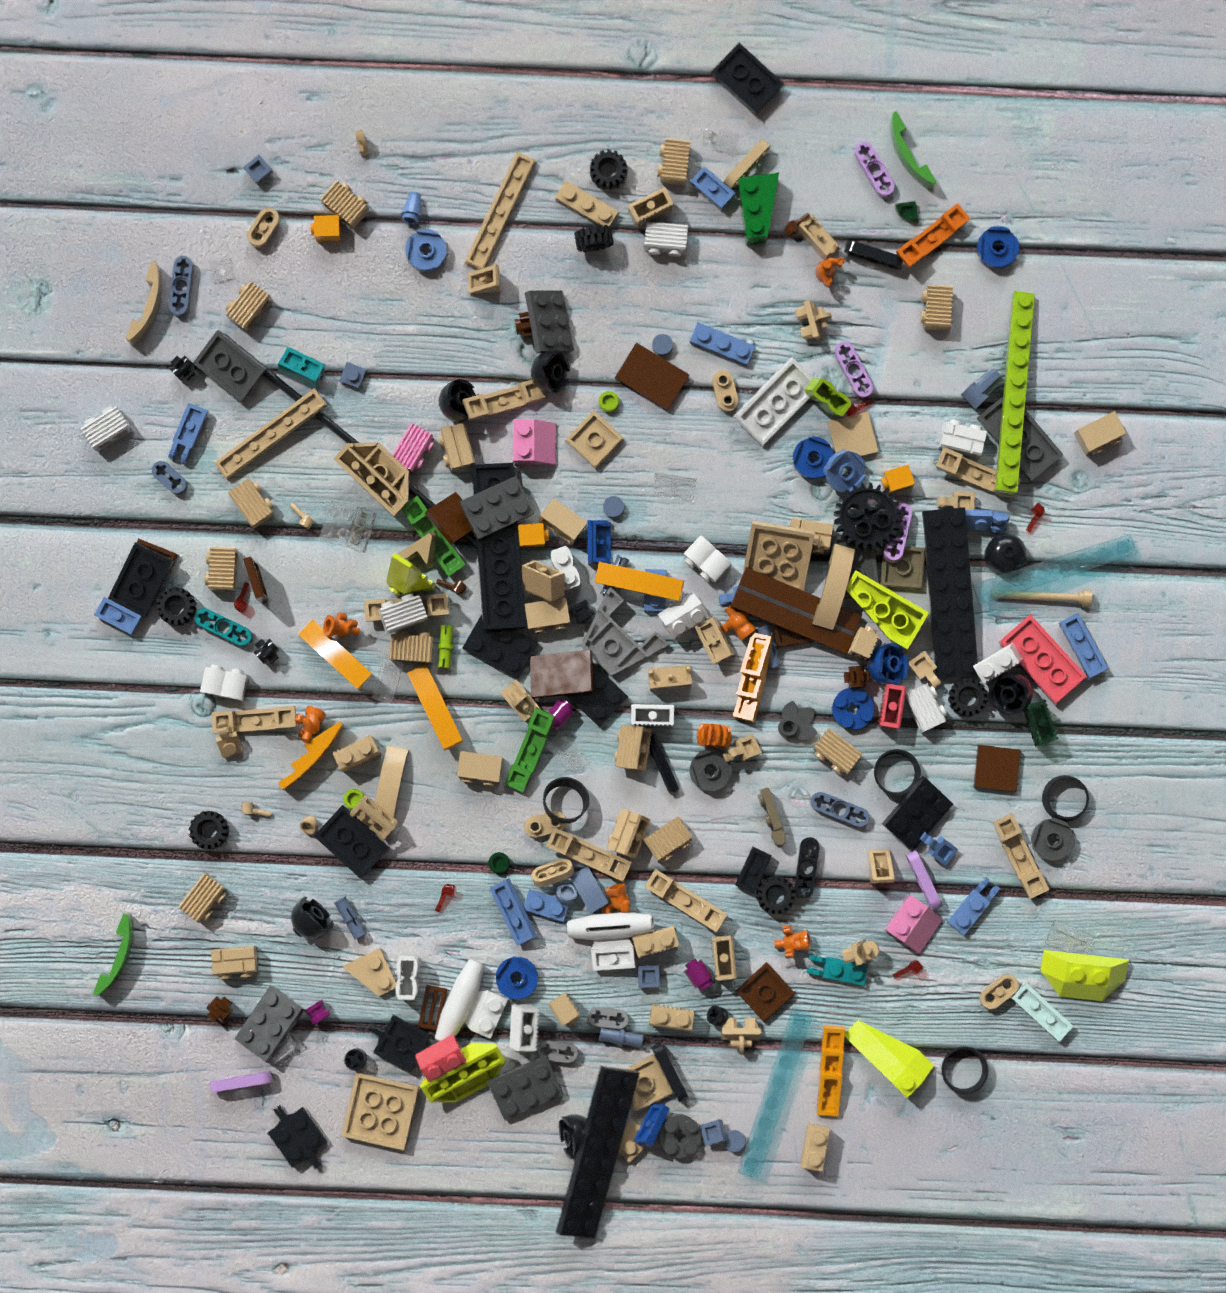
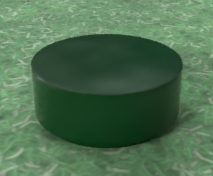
[488,852,510,874]

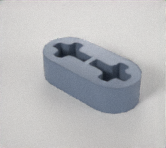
[152,461,188,495]

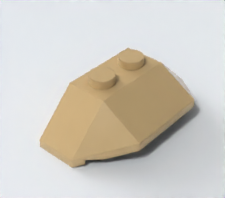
[334,442,409,516]

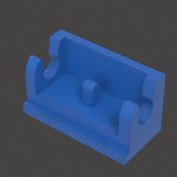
[588,520,611,565]

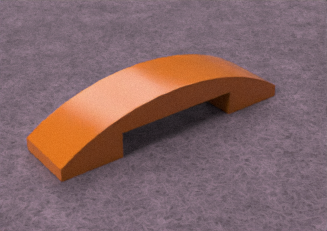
[896,203,971,268]

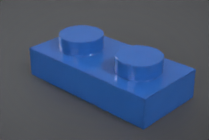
[633,1104,670,1146]

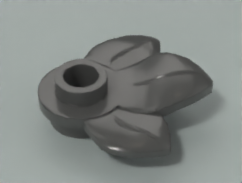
[778,701,817,740]

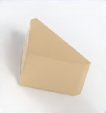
[468,265,501,294]
[868,849,895,883]

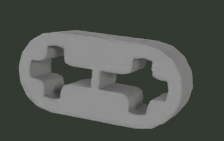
[588,1007,628,1029]
[538,1040,578,1063]

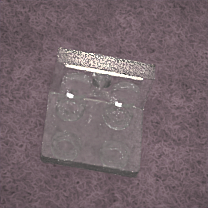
[319,501,377,553]

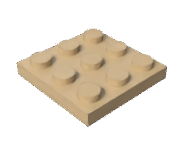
[743,521,815,591]
[341,1072,419,1150]

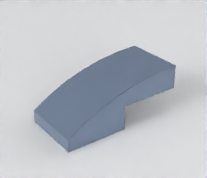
[570,866,608,913]

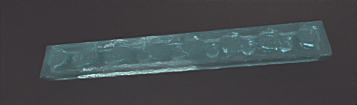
[972,534,1138,605]
[738,1007,813,1179]

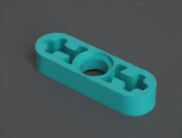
[195,608,253,646]

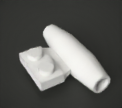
[567,912,654,971]
[435,959,508,1041]

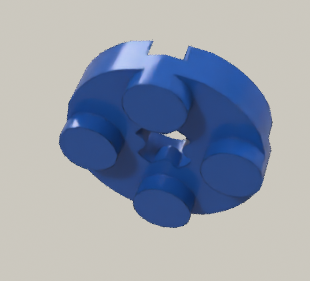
[977,226,1019,269]
[792,437,834,479]
[831,687,874,730]
[496,957,538,999]

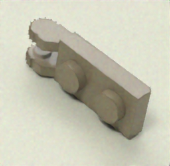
[757,787,786,846]

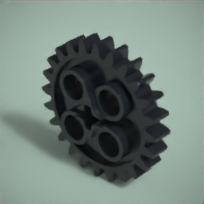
[833,483,902,551]

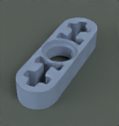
[169,256,194,317]
[810,792,869,827]

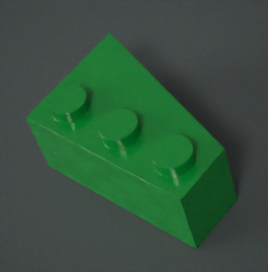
[737,172,779,245]

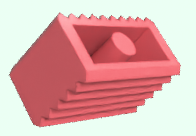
[877,684,906,730]
[415,1034,466,1082]

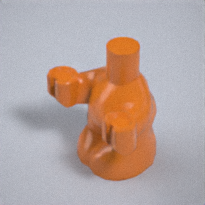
[815,258,845,288]
[721,606,756,641]
[323,612,360,638]
[294,706,326,743]
[602,883,631,914]
[774,925,811,958]

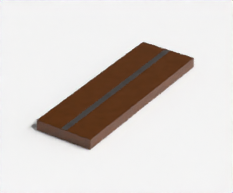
[730,567,862,655]

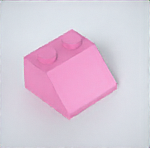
[513,419,556,465]
[884,895,943,954]

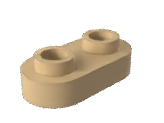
[247,208,280,247]
[712,370,738,412]
[524,811,566,837]
[531,859,574,887]
[979,974,1019,1009]

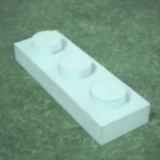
[1010,982,1074,1042]

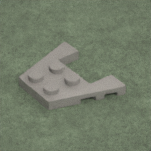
[581,587,669,676]

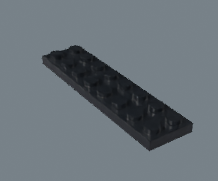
[471,463,526,631]
[922,507,978,679]
[556,1066,640,1238]

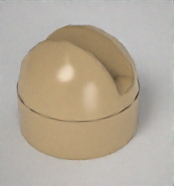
[300,816,318,835]

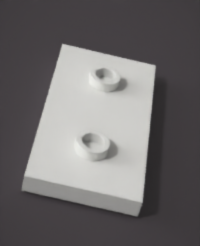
[733,357,812,446]

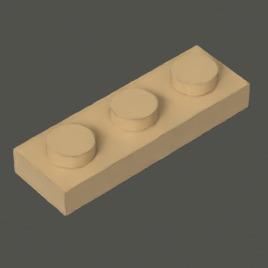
[555,180,619,226]

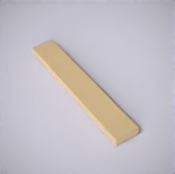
[465,152,536,270]
[214,388,328,480]

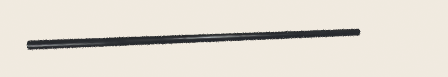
[224,333,477,548]

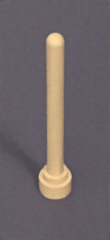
[990,590,1092,607]

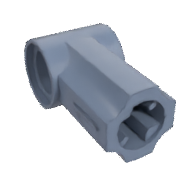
[961,367,1004,410]

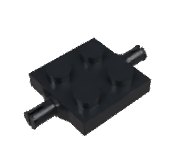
[368,1014,431,1073]
[268,1105,328,1169]

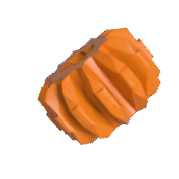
[696,723,732,749]

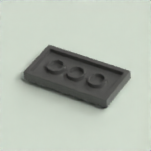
[977,397,1064,482]

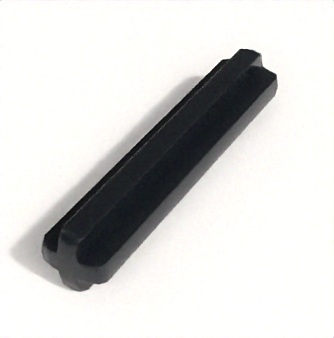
[649,734,679,793]

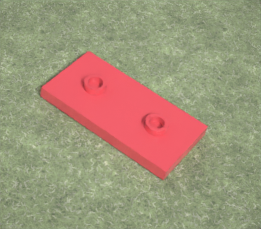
[998,614,1087,705]

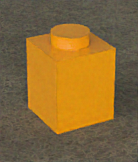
[310,215,342,242]
[881,464,915,495]
[518,523,549,549]

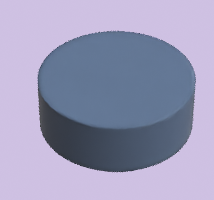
[652,334,673,356]
[603,496,624,518]
[556,883,578,905]
[723,1130,745,1152]

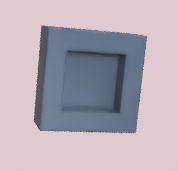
[243,155,273,185]
[339,362,367,390]
[638,965,660,988]
[700,1119,727,1146]

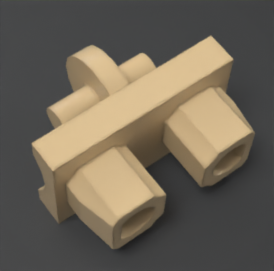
[795,300,832,340]
[500,680,540,722]
[842,939,879,965]
[721,1018,761,1053]

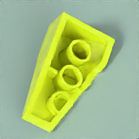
[386,553,436,596]
[846,571,930,649]
[845,1020,934,1098]

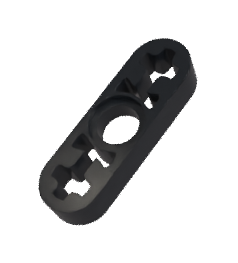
[844,240,903,270]
[794,837,819,898]
[651,1042,689,1102]

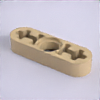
[723,139,771,190]

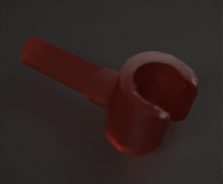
[846,399,873,416]
[1026,503,1045,532]
[234,582,249,613]
[435,884,455,912]
[893,960,923,978]

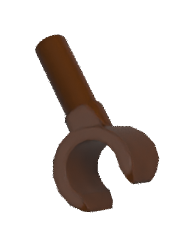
[785,213,810,236]
[436,579,467,594]

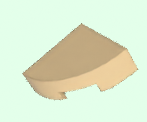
[355,130,369,157]

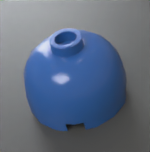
[868,643,909,685]

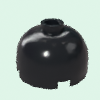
[531,351,570,393]
[438,379,479,422]
[984,534,1027,576]
[989,672,1033,715]
[291,897,334,940]
[559,1114,586,1159]

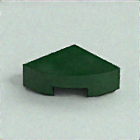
[895,201,919,223]

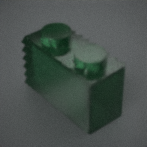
[1024,700,1059,747]

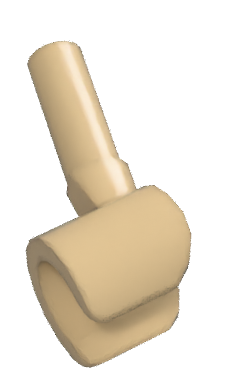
[290,503,313,529]
[242,802,271,817]

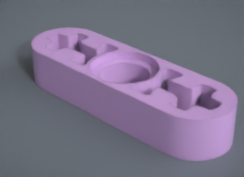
[854,142,894,198]
[834,342,873,399]
[883,503,912,563]
[906,850,942,910]
[209,1071,272,1092]

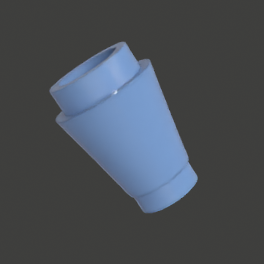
[401,192,421,224]

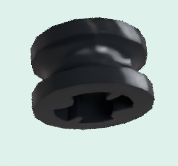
[707,1005,728,1026]

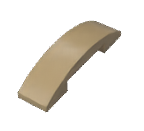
[126,261,162,345]
[462,380,546,420]
[936,447,1021,499]
[812,544,855,630]
[364,593,450,622]
[212,706,297,734]
[375,746,408,833]
[993,813,1049,899]
[546,827,632,881]
[644,869,728,933]

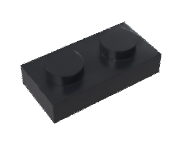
[735,846,772,894]

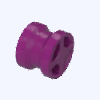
[305,999,331,1025]

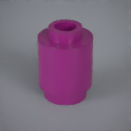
[548,699,574,731]
[684,958,714,991]

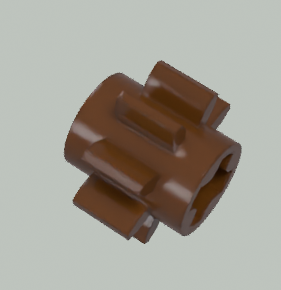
[514,312,533,339]
[844,666,870,688]
[206,997,233,1022]

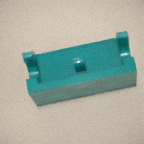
[278,347,325,389]

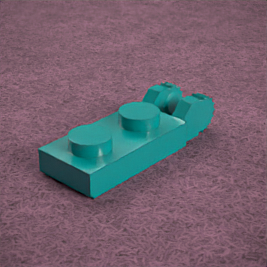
[806,955,868,986]

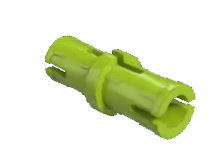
[437,625,454,669]

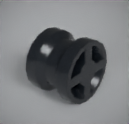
[569,599,596,625]
[344,1048,367,1071]

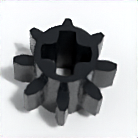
[170,355,196,381]
[254,638,280,664]

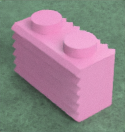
[393,423,435,473]

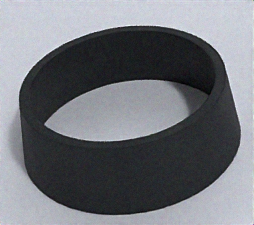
[874,749,921,796]
[1042,775,1089,822]
[543,777,589,824]
[941,1046,989,1094]

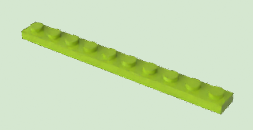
[995,290,1035,495]

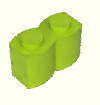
[804,378,852,416]

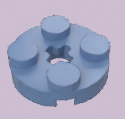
[405,229,447,272]
[823,449,866,492]

